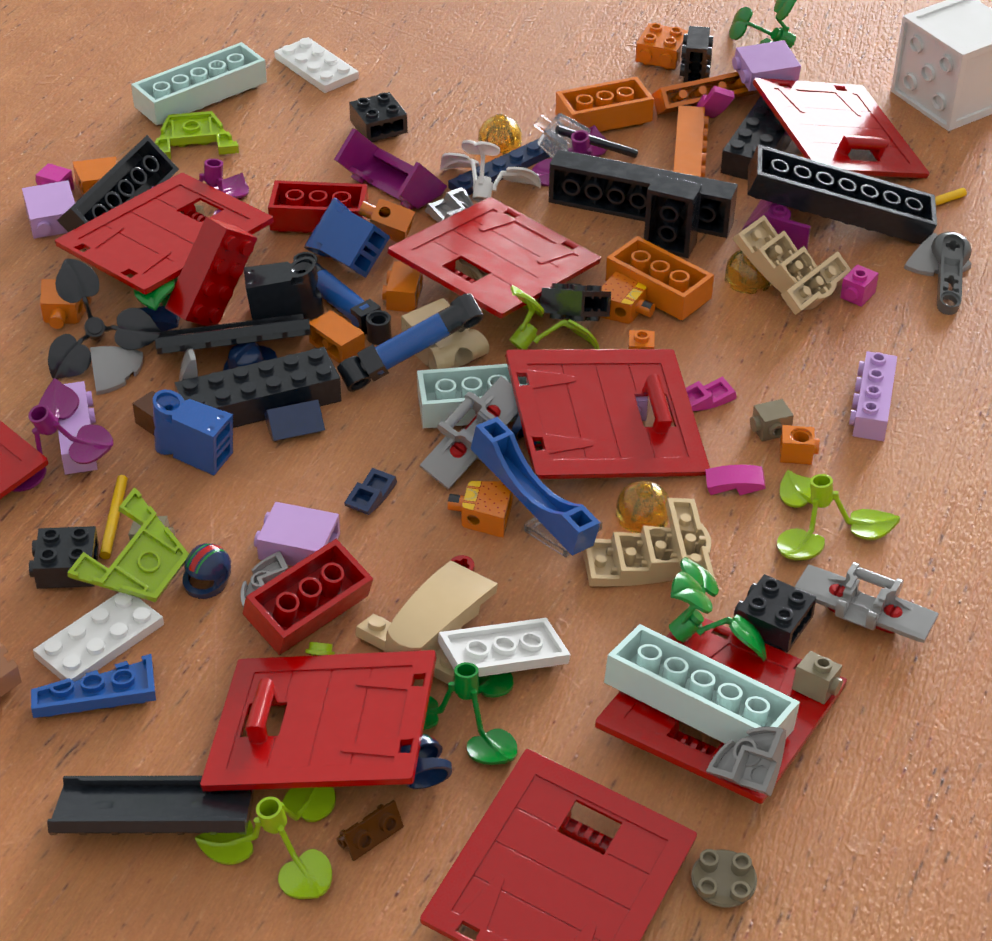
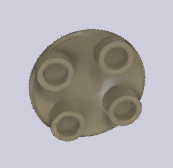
[691,849,757,908]

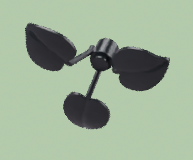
[48,259,161,379]

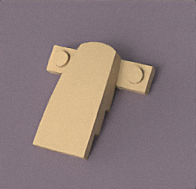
[732,215,851,315]
[583,498,715,586]
[355,560,498,684]

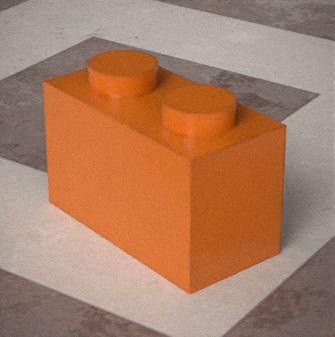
[382,261,423,312]
[309,310,365,364]

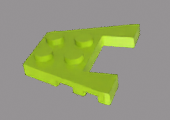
[155,111,239,159]
[67,488,189,602]

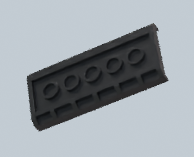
[155,314,311,354]
[47,776,254,835]

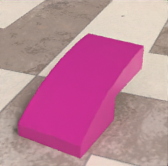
[695,86,735,118]
[686,376,737,411]
[705,465,766,496]

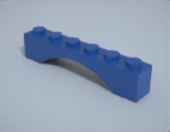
[471,417,600,556]

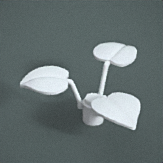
[440,140,541,202]

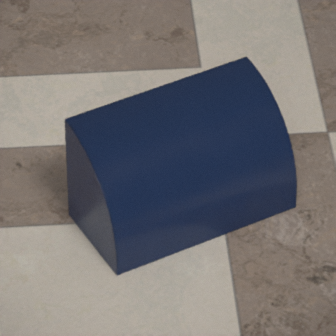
[264,400,325,441]

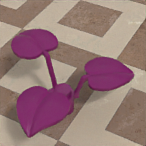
[532,125,607,186]
[152,159,249,215]
[12,378,113,492]

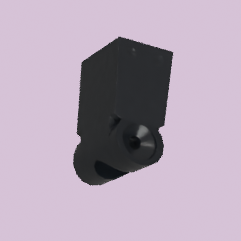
[244,257,324,320]

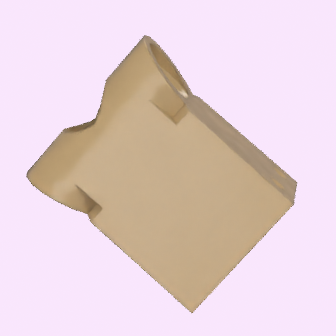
[401,298,490,370]

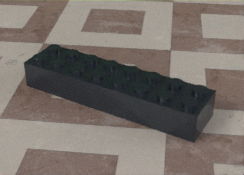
[747,145,937,244]
[548,149,738,238]

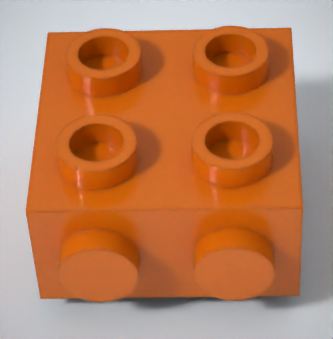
[635,23,688,70]

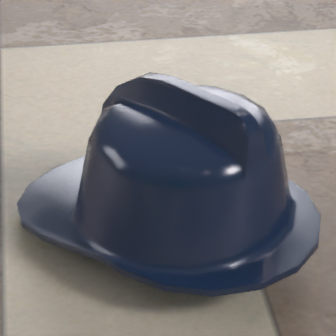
[223,342,277,371]

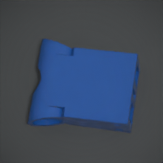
[304,197,390,278]
[153,389,233,476]

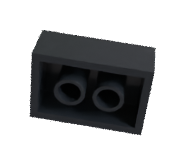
[644,174,702,258]

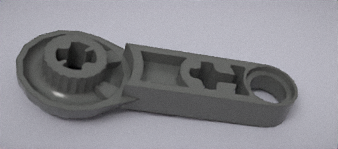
[931,232,972,315]

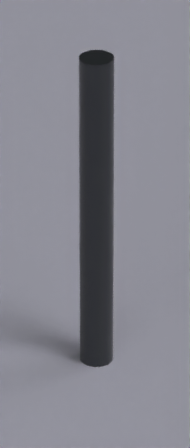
[555,125,638,158]

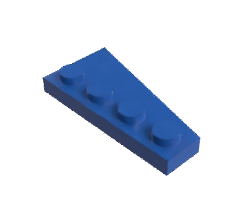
[31,654,156,718]

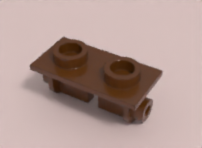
[336,800,404,861]

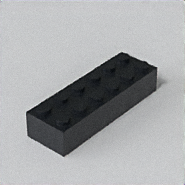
[720,86,792,180]
[57,135,179,250]
[174,347,342,428]

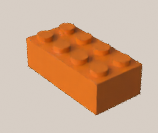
[555,77,654,133]
[605,236,714,321]

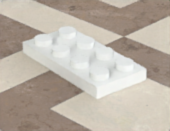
[274,37,359,93]
[33,592,164,682]
[437,618,571,677]

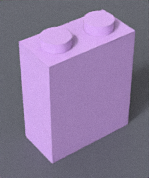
[732,40,801,91]
[22,180,75,239]
[254,502,340,566]

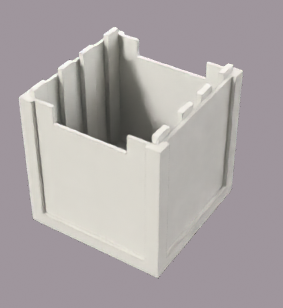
[891,0,992,131]

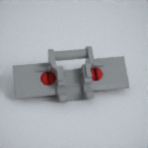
[419,376,518,490]
[795,562,939,643]

